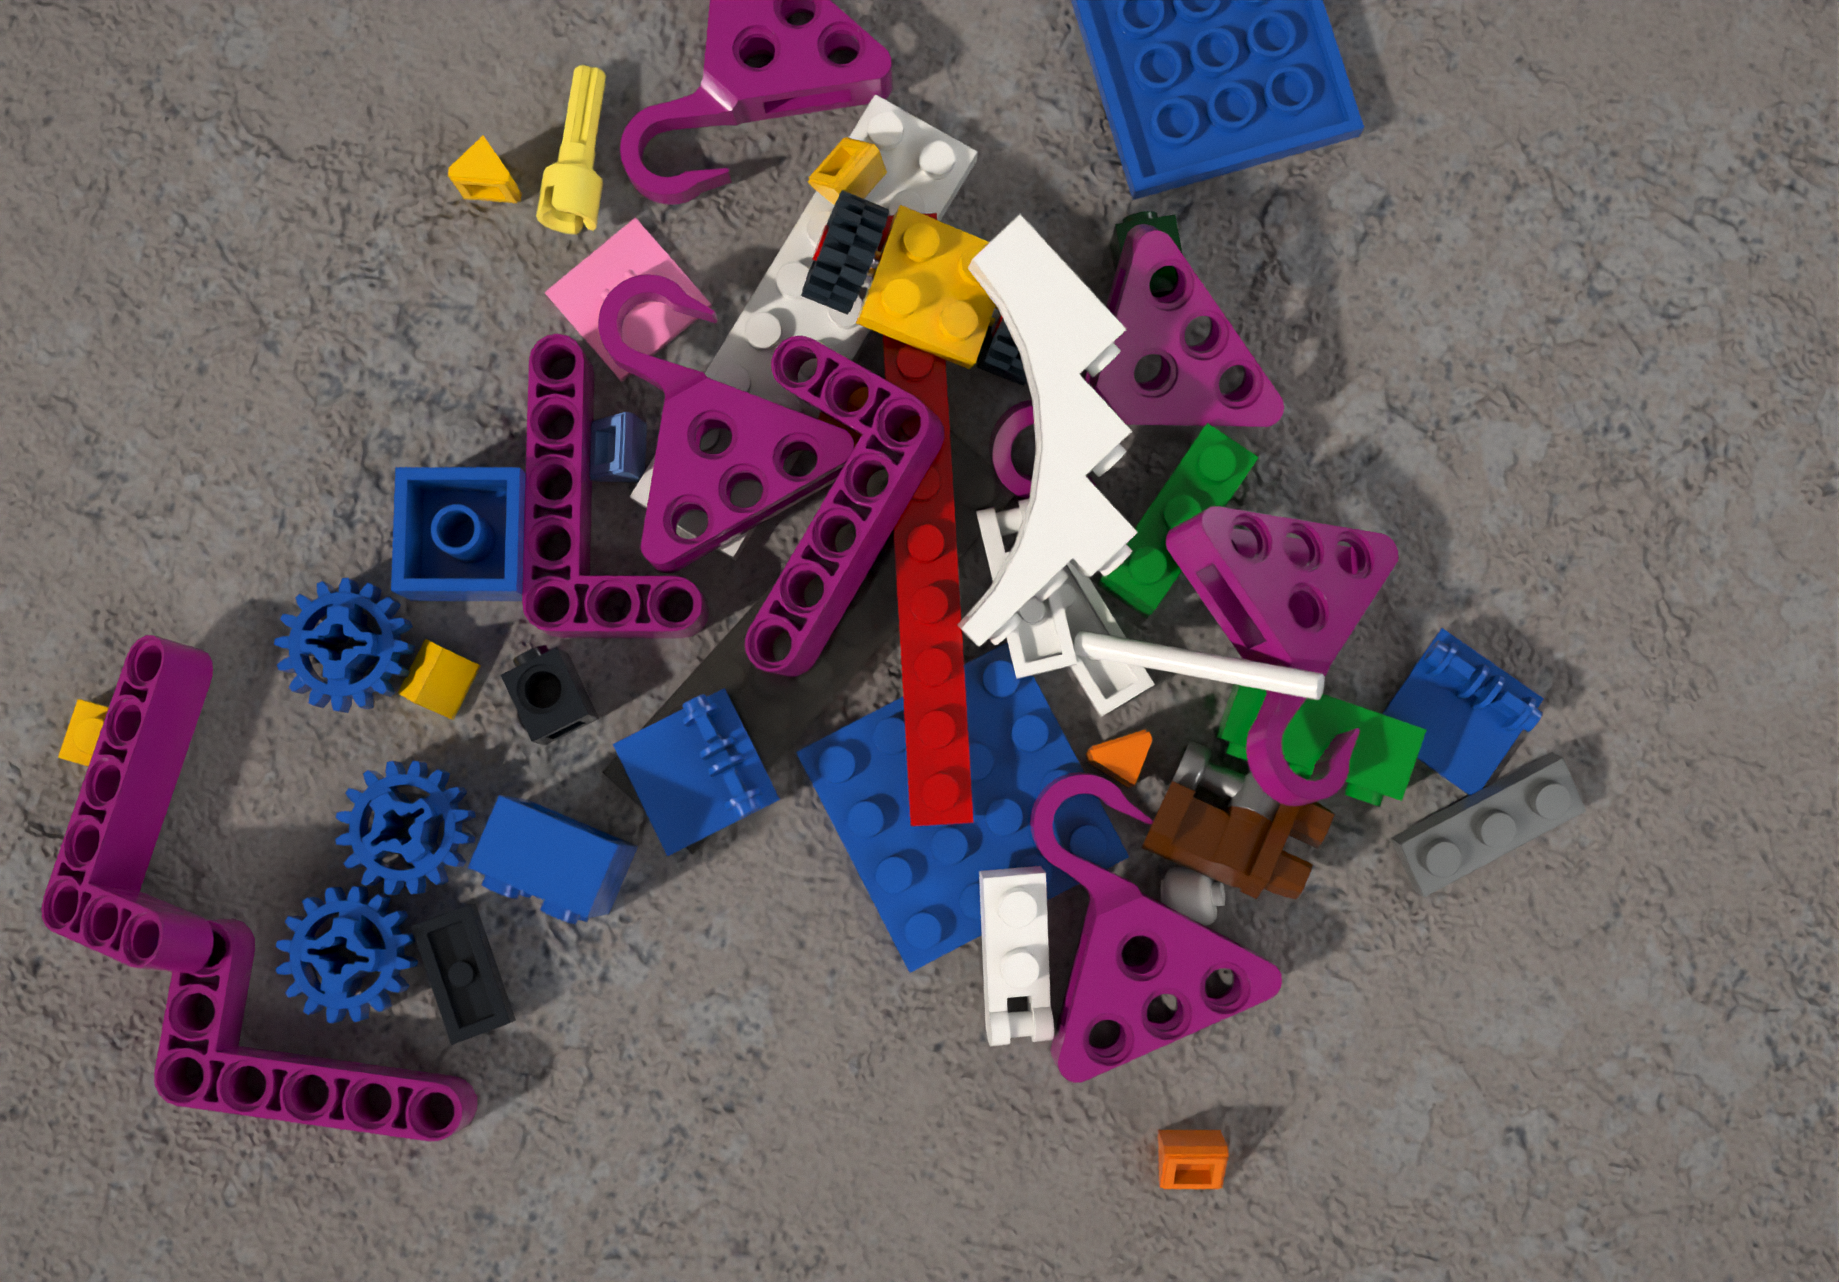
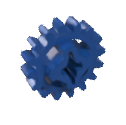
[274,578,416,713]
[335,760,476,895]
[276,886,418,1023]

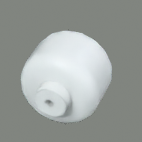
[1161,866,1225,926]

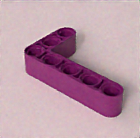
[522,334,709,639]
[745,335,944,676]
[41,635,214,973]
[154,918,477,1142]

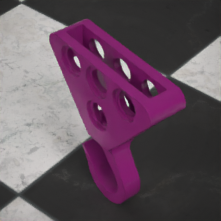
[620,0,893,205]
[989,224,1284,499]
[598,274,855,573]
[1166,506,1399,806]
[1030,772,1282,1083]

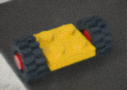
[801,190,1028,386]

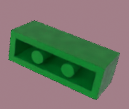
[1097,423,1259,619]
[1215,684,1427,807]

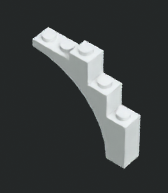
[958,214,1138,647]

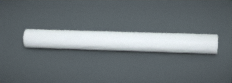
[1074,630,1324,700]

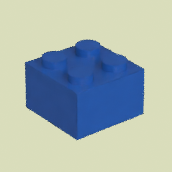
[391,467,526,601]
[467,795,638,924]

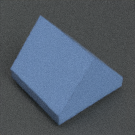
[590,412,647,482]

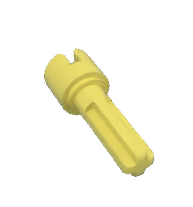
[536,65,606,235]

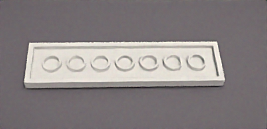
[630,94,977,561]

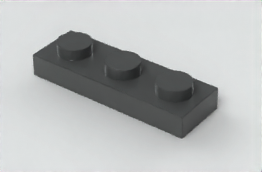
[1391,753,1586,897]

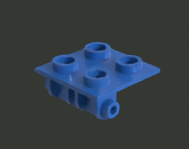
[1382,628,1544,796]
[613,688,780,856]

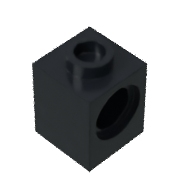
[501,645,599,746]

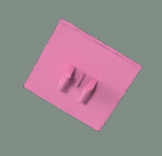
[544,217,712,382]

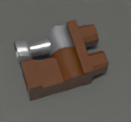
[1141,740,1335,900]

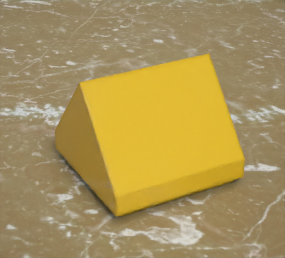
[448,135,522,203]
[807,137,887,205]
[398,639,481,720]

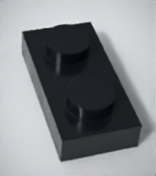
[411,903,516,1045]

